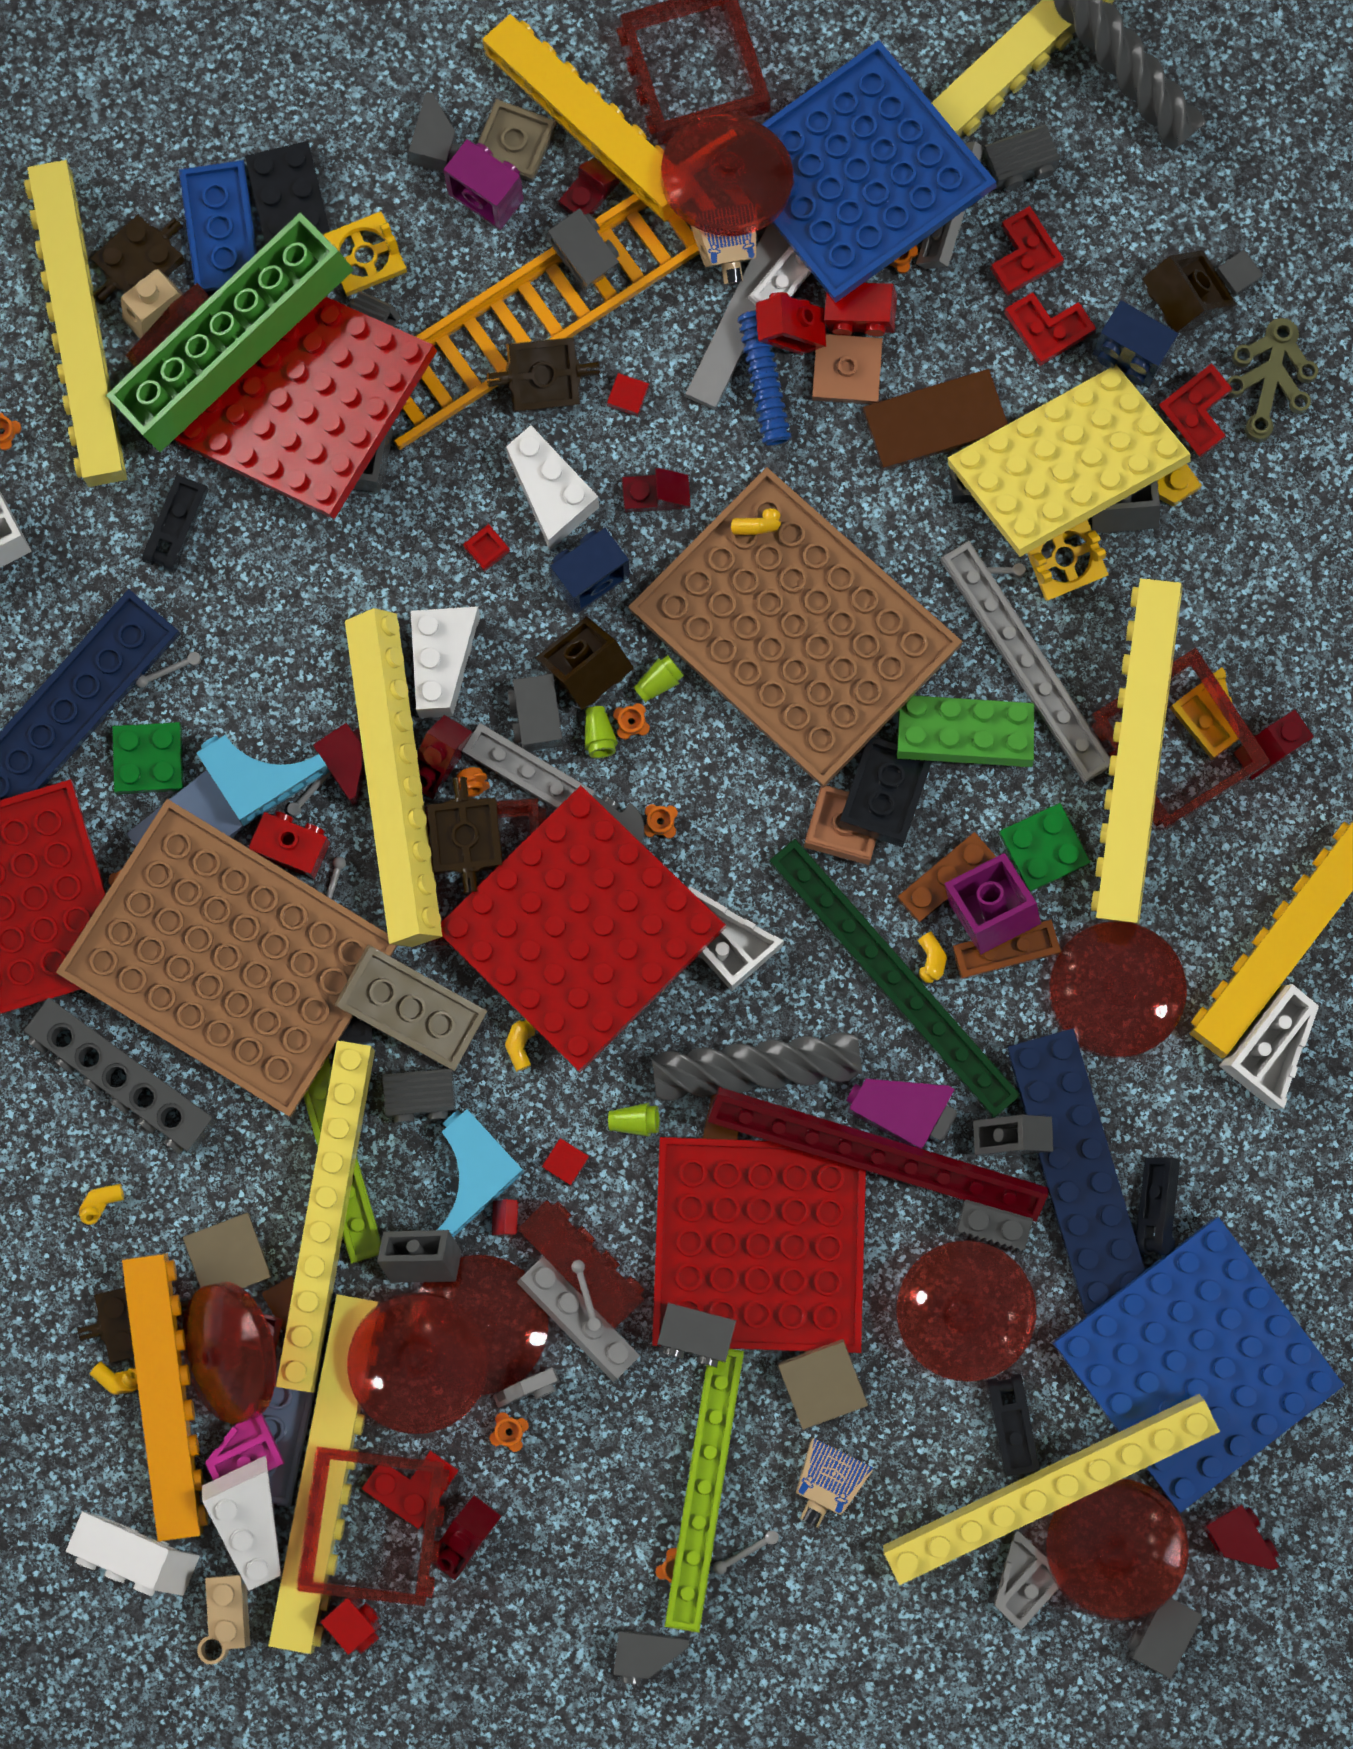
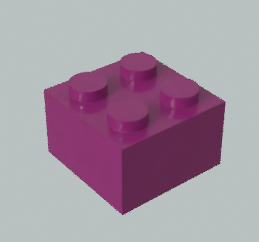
[443,139,524,230]
[944,853,1041,955]

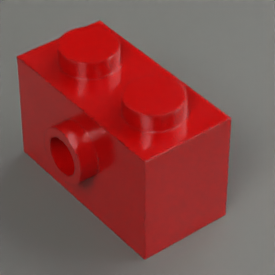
[824,283,897,337]
[756,292,826,355]
[249,811,330,880]
[321,1595,382,1655]

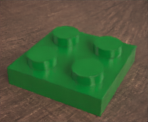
[112,722,184,795]
[998,803,1090,893]

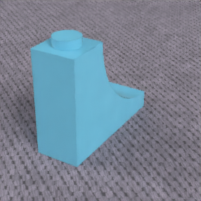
[197,735,330,826]
[437,1109,524,1238]

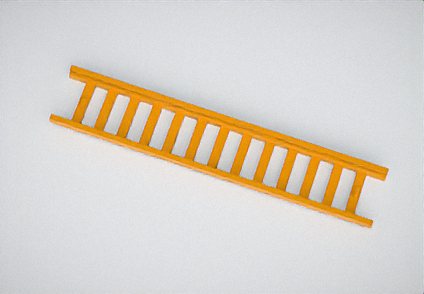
[394,129,763,450]

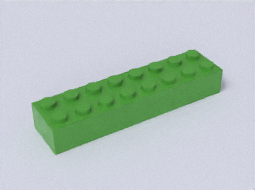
[106,212,354,452]

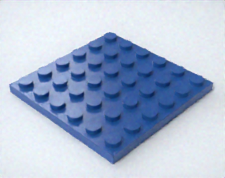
[720,40,997,303]
[1052,1217,1344,1513]

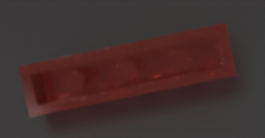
[518,1200,645,1330]

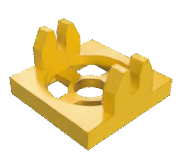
[323,211,407,297]
[1027,519,1109,601]

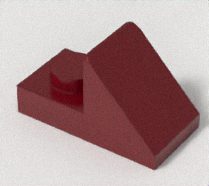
[558,157,620,216]
[622,468,691,513]

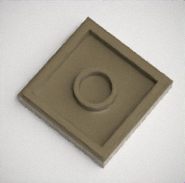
[478,99,557,183]
[183,1212,272,1303]
[778,1339,868,1429]

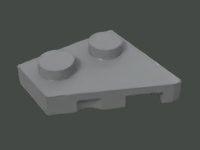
[493,1368,560,1408]
[993,1530,1068,1631]

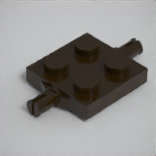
[91,214,185,303]
[487,337,600,411]
[428,777,503,894]
[77,1287,196,1363]

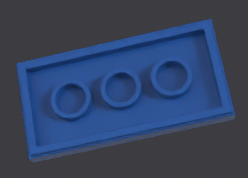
[179,160,257,297]

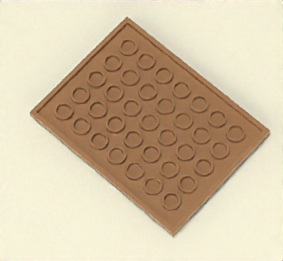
[628,467,963,788]
[56,799,398,1117]

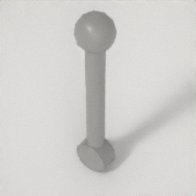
[987,563,1026,578]
[135,652,201,688]
[287,772,331,816]
[326,856,346,899]
[571,1260,602,1331]
[713,1531,779,1575]

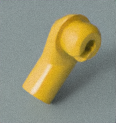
[731,508,781,535]
[917,931,947,983]
[505,1020,536,1072]
[79,1183,124,1225]
[90,1361,138,1395]

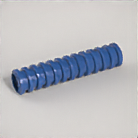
[737,310,791,445]

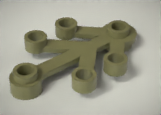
[1227,318,1318,443]

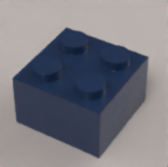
[1092,300,1179,387]
[550,528,630,615]

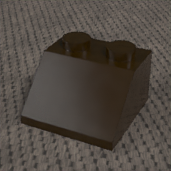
[1142,250,1237,333]
[535,616,634,710]

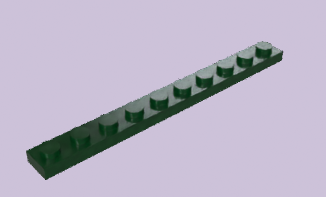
[769,839,1020,1118]

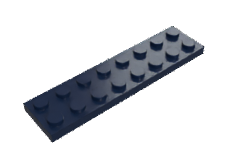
[0,589,180,800]
[1006,1028,1145,1314]

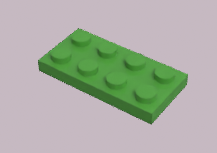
[897,695,1034,767]

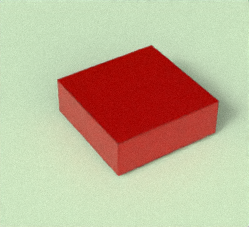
[607,373,649,417]
[463,524,510,572]
[542,1138,589,1186]
[492,1199,518,1236]

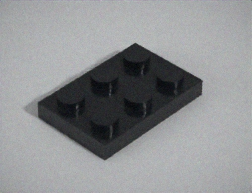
[245,141,330,244]
[838,737,932,848]

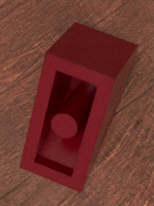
[1232,710,1314,781]
[313,723,365,806]

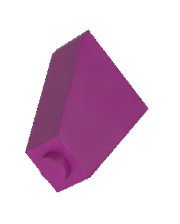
[846,1079,955,1149]

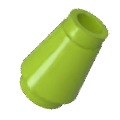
[633,655,684,703]
[585,706,618,758]
[608,1103,660,1137]

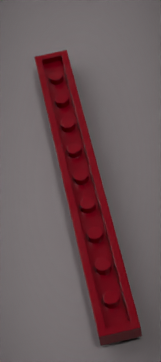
[708,1087,1048,1222]

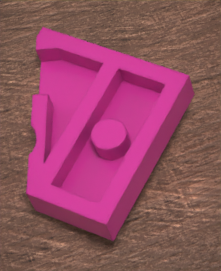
[205,1402,285,1480]

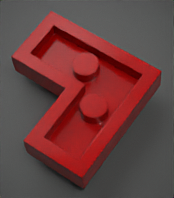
[990,206,1065,296]
[1004,292,1097,366]
[1159,363,1233,458]
[362,1450,460,1529]

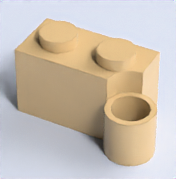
[197,1574,250,1664]

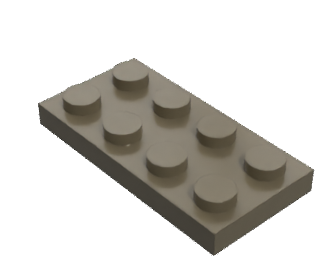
[334,945,487,1071]

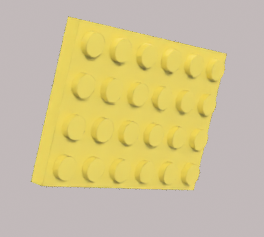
[948,365,1191,557]

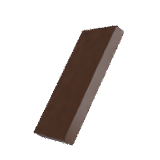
[863,369,1008,471]

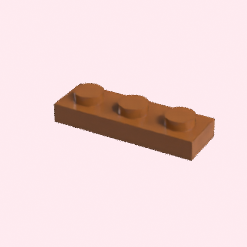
[897,832,996,924]
[952,919,1061,980]

